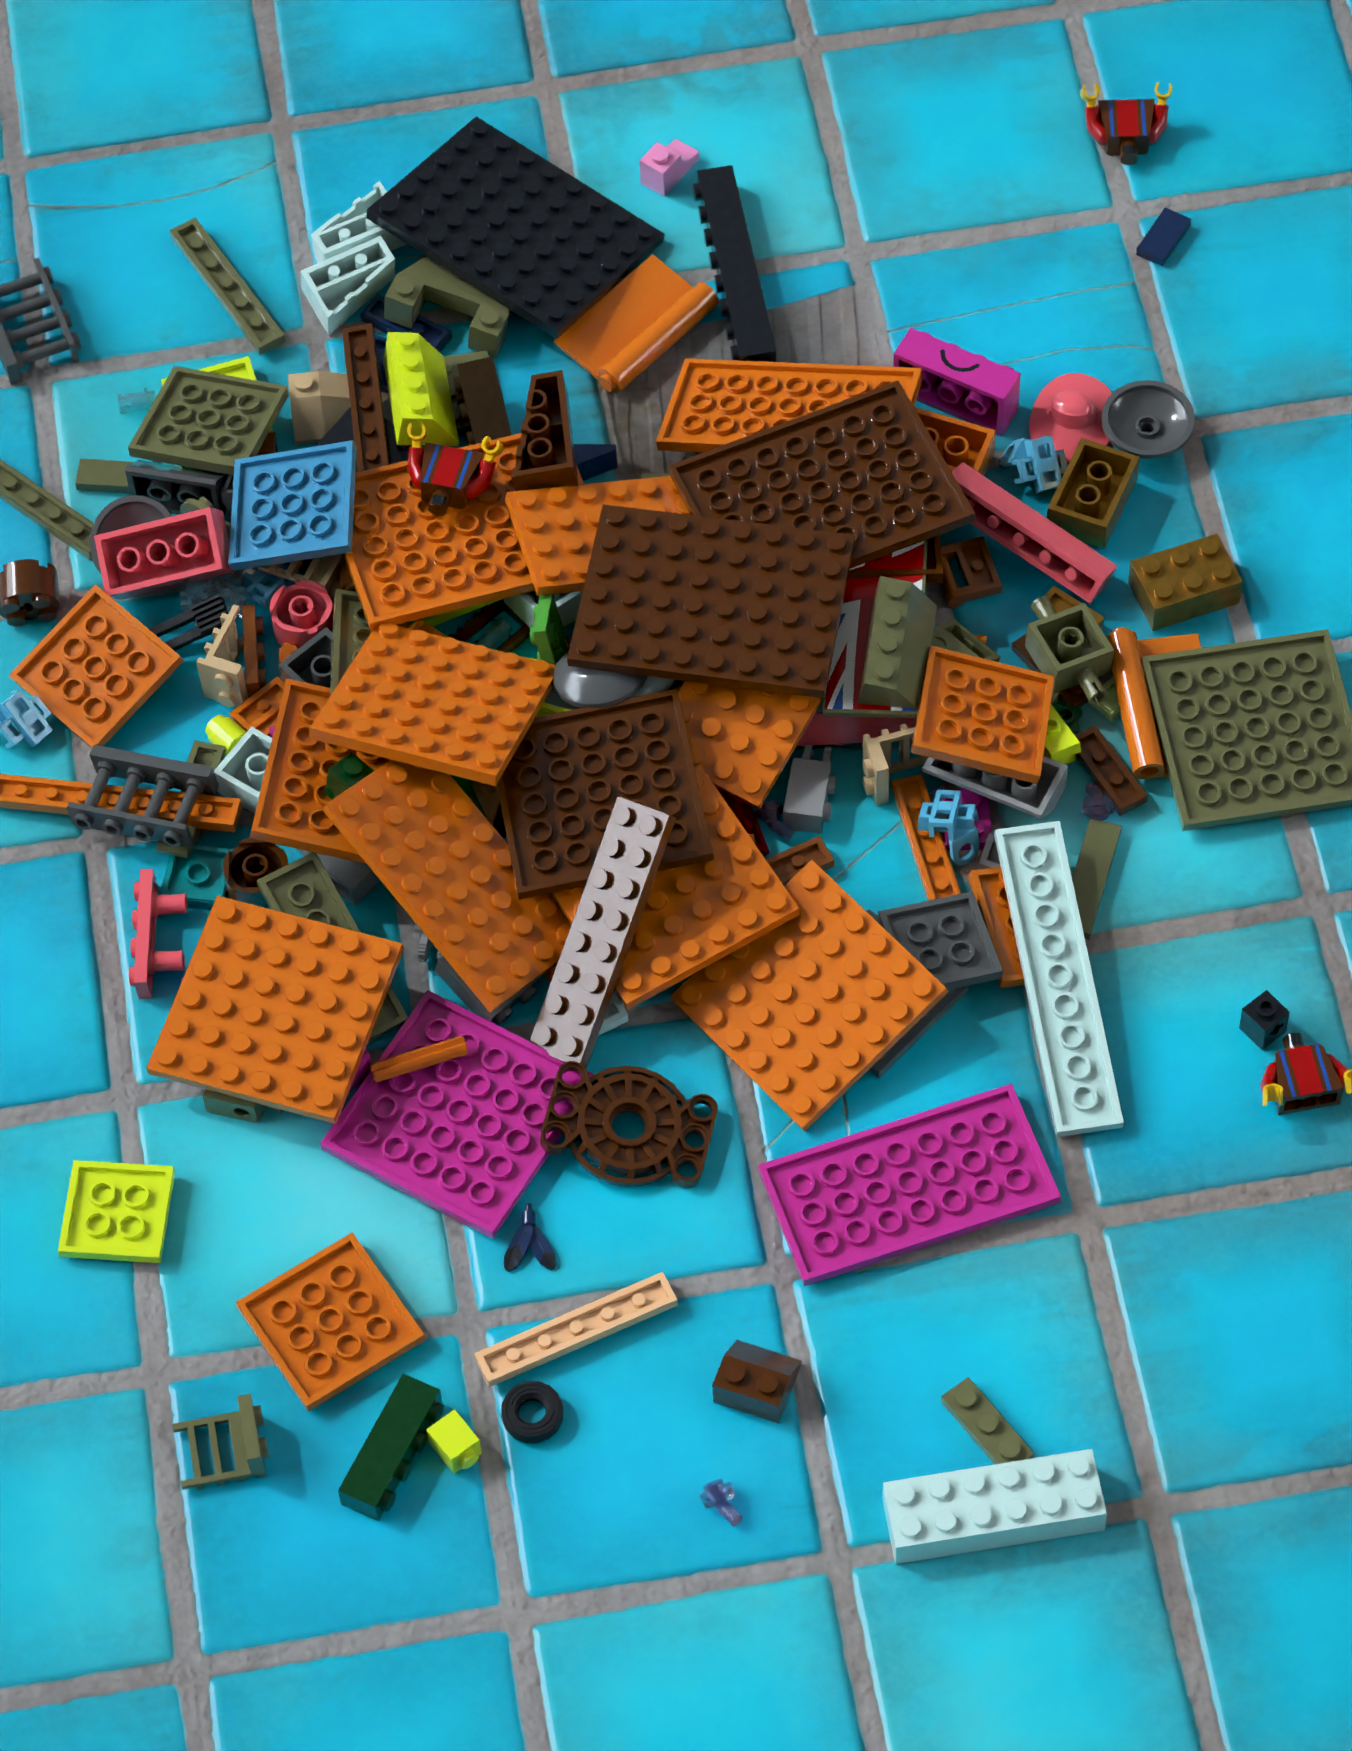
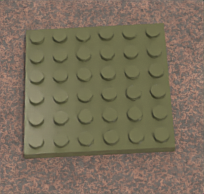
[1141,629,1352,831]

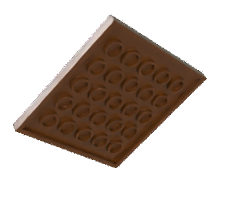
[497,688,714,900]

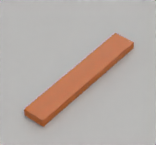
[891,774,961,901]

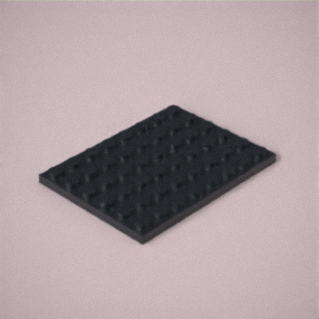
[366,116,665,339]

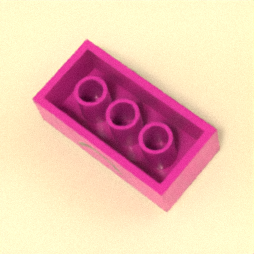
[893,328,1021,436]

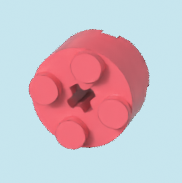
[270,580,334,649]

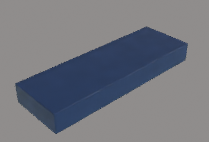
[360,294,452,352]

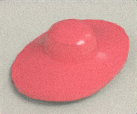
[1029,373,1112,465]

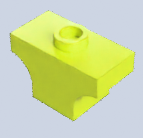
[1043,704,1081,765]

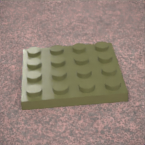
[128,366,289,475]

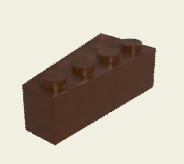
[511,370,579,491]

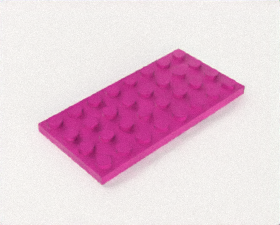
[758,1083,1061,1286]

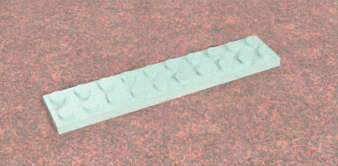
[994,821,1124,1137]

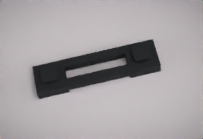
[149,594,229,651]

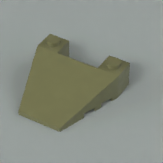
[384,256,509,358]

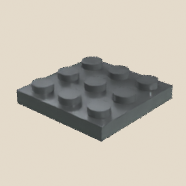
[878,891,1003,990]

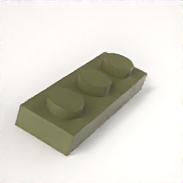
[941,1377,1034,1464]

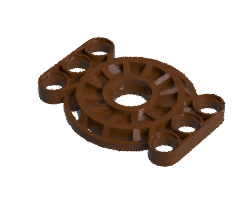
[540,1061,718,1188]

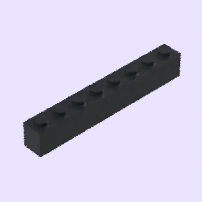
[693,165,776,362]

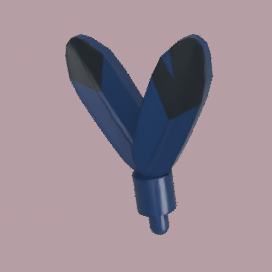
[504,1203,556,1272]

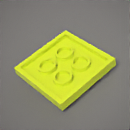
[58,1160,175,1264]

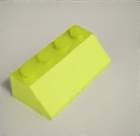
[383,332,459,446]

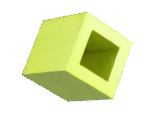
[426,1409,482,1474]

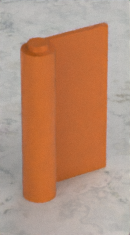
[554,254,719,393]
[1106,627,1201,779]

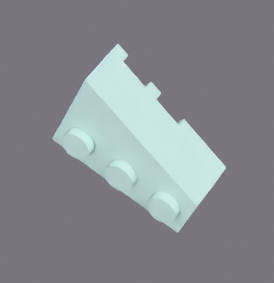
[311,181,407,263]
[300,236,395,336]

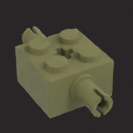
[1025,596,1114,705]

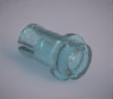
[117,388,156,414]
[473,617,513,649]

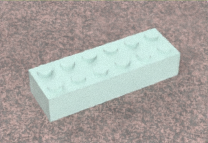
[883,1449,1107,1564]

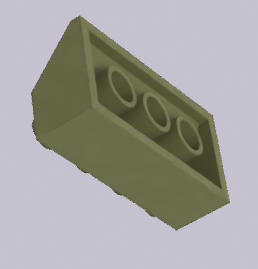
[858,576,937,709]

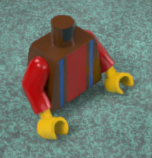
[1080,82,1172,165]
[407,423,503,516]
[1260,1033,1352,1115]

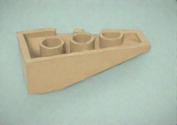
[288,371,389,445]

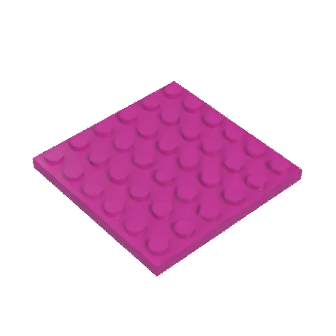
[320,990,596,1239]

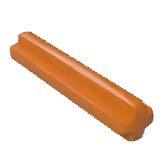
[370,1036,468,1082]

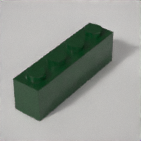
[338,1373,444,1521]

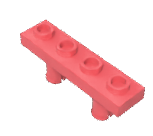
[129,869,188,999]

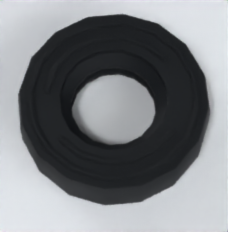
[501,1381,563,1443]

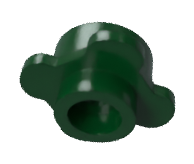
[1053,704,1083,734]

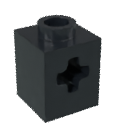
[1239,990,1290,1050]

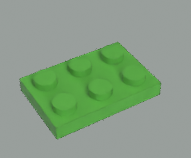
[530,594,569,692]

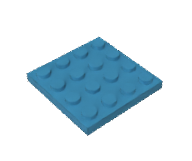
[228,440,357,571]

